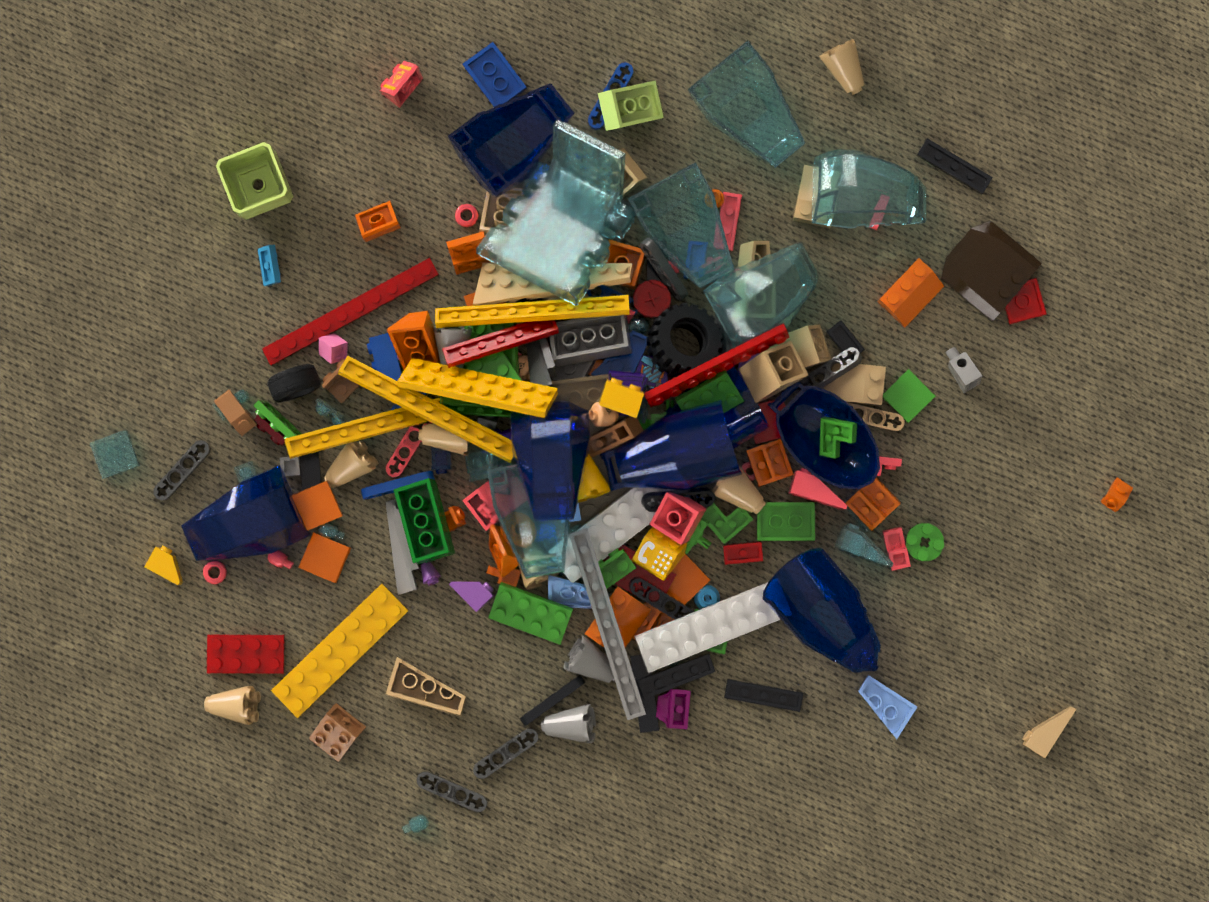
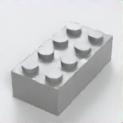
[549,315,632,367]

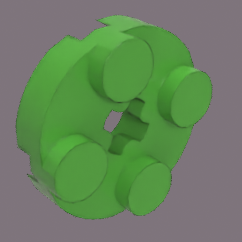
[905,523,944,561]

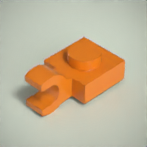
[486,565,521,587]

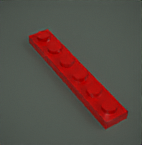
[442,320,559,368]

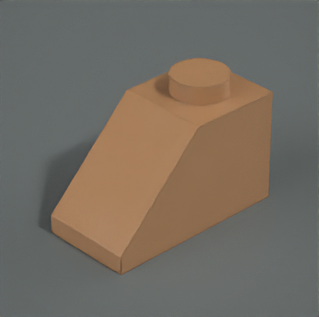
[214,390,257,436]

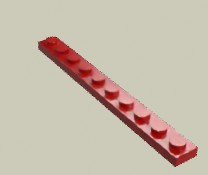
[262,258,439,366]

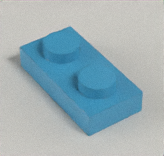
[258,245,281,286]

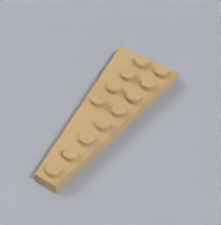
[473,263,634,306]

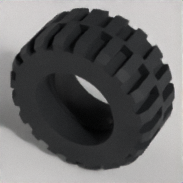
[646,303,724,378]

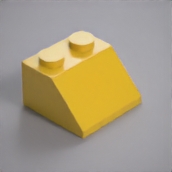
[599,378,644,418]

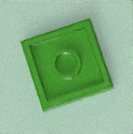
[883,369,936,423]

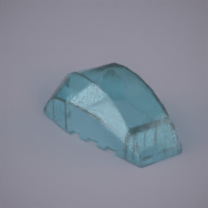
[688,40,805,168]
[812,149,926,229]
[628,162,734,288]
[703,242,819,347]
[487,456,572,579]

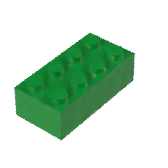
[393,478,455,565]

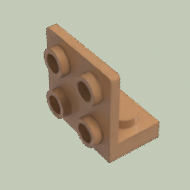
[322,358,360,404]
[309,703,366,762]

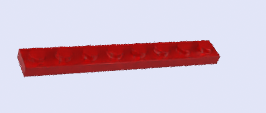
[644,323,790,407]

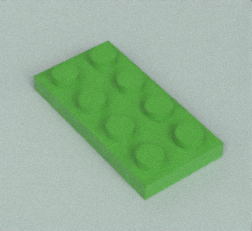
[488,582,573,645]

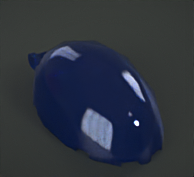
[767,381,880,490]

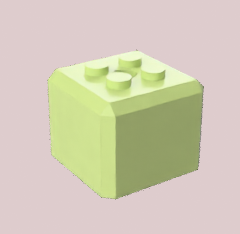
[216,142,293,220]

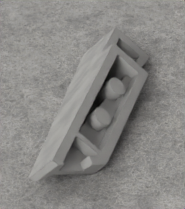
[386,499,420,595]

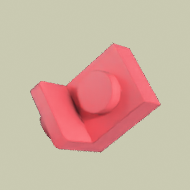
[872,457,902,476]

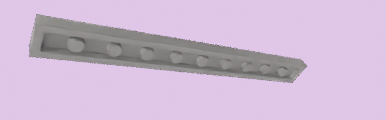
[569,528,646,720]

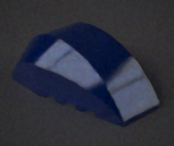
[448,83,575,197]
[511,401,590,521]
[181,465,310,561]

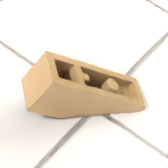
[1022,706,1076,758]

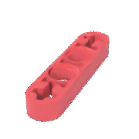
[386,421,432,478]

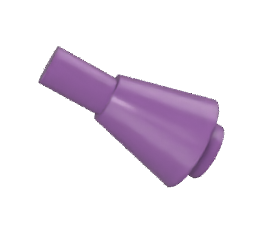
[421,562,441,586]

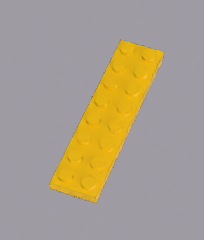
[397,358,558,418]
[271,583,408,718]

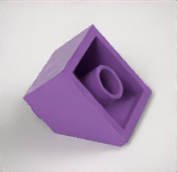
[449,581,495,612]

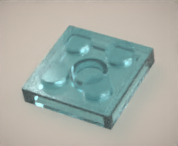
[90,430,140,479]

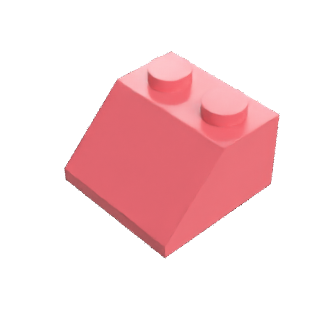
[649,492,706,545]

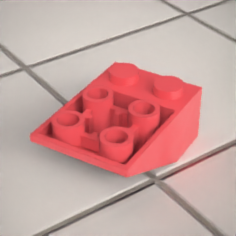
[462,466,529,531]

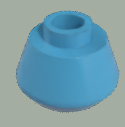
[694,585,720,609]

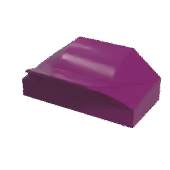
[656,689,691,729]

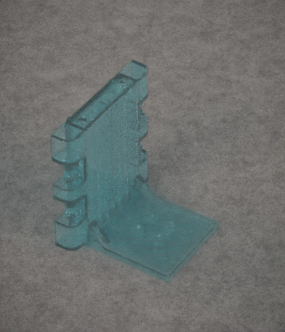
[476,119,635,306]

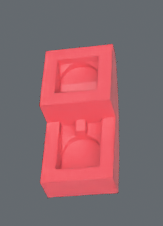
[882,527,911,571]

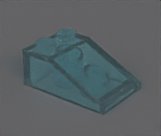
[834,523,894,567]

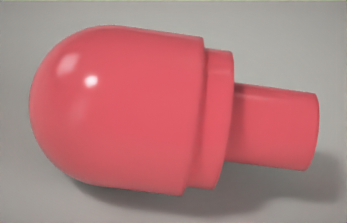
[268,550,294,569]

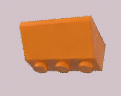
[877,258,944,328]
[387,311,441,370]
[585,586,652,648]

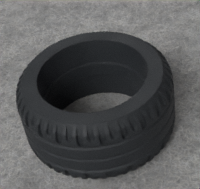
[267,364,321,403]

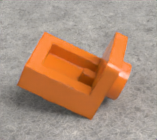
[1101,477,1133,512]
[444,506,466,532]

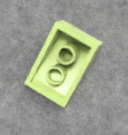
[598,80,664,131]

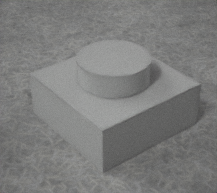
[280,456,301,477]

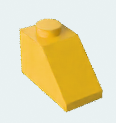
[145,545,183,585]

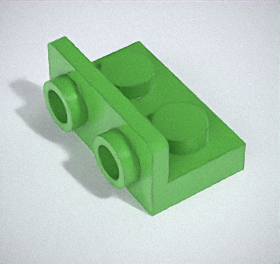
[598,548,636,589]

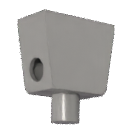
[945,347,982,393]

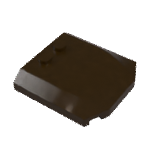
[941,220,1042,322]

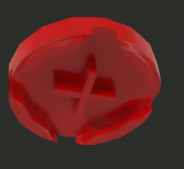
[633,280,671,318]

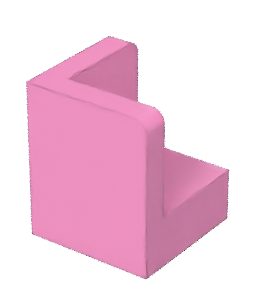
[319,333,348,364]

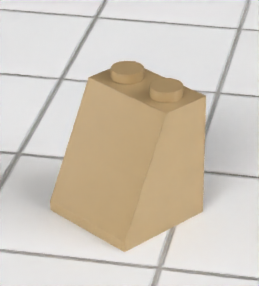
[769,324,831,369]
[739,341,808,403]

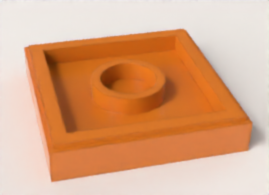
[292,480,343,531]

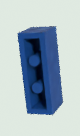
[367,333,403,381]

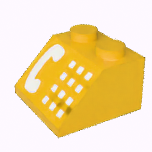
[632,527,687,581]

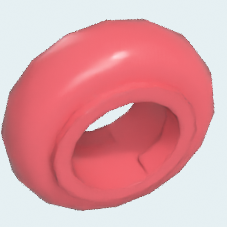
[455,204,479,227]
[203,561,227,584]

